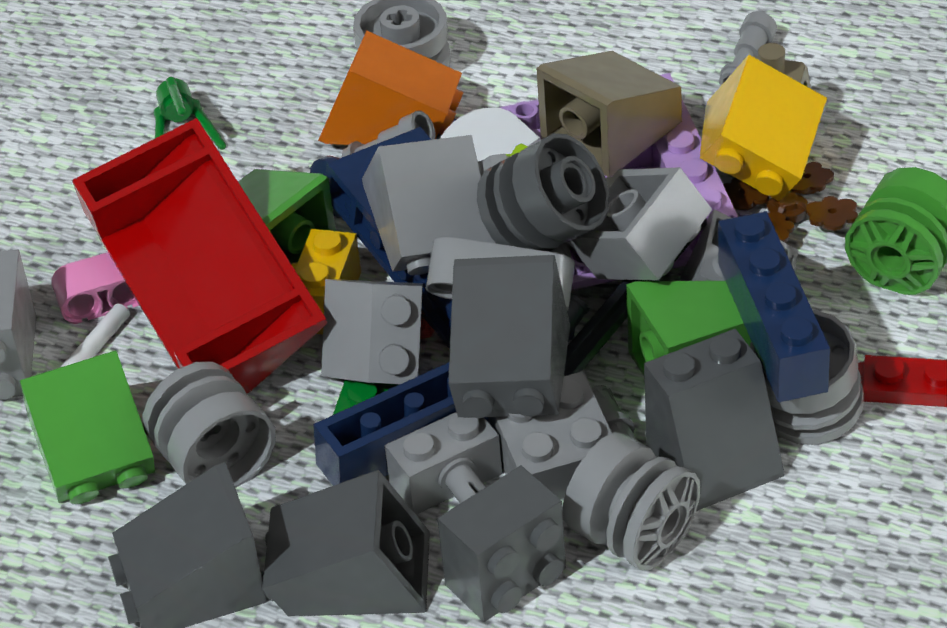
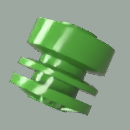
[845,167,947,295]

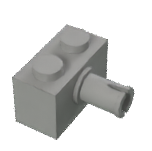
[385,412,502,515]

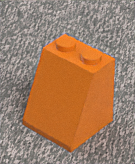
[318,30,464,145]

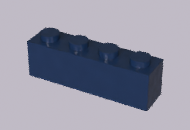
[718,211,830,403]
[313,362,489,486]

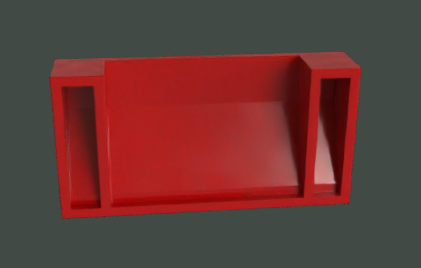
[72,118,327,394]

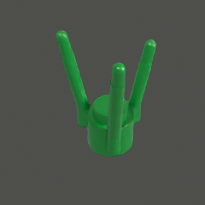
[153,77,226,150]

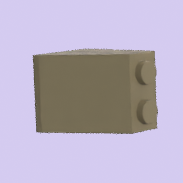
[536,51,682,177]

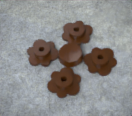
[723,162,858,243]

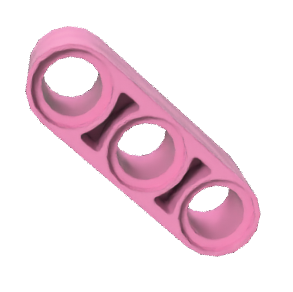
[52,252,140,324]

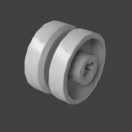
[353,0,450,67]

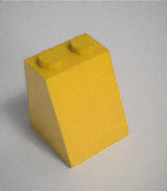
[700,55,827,201]

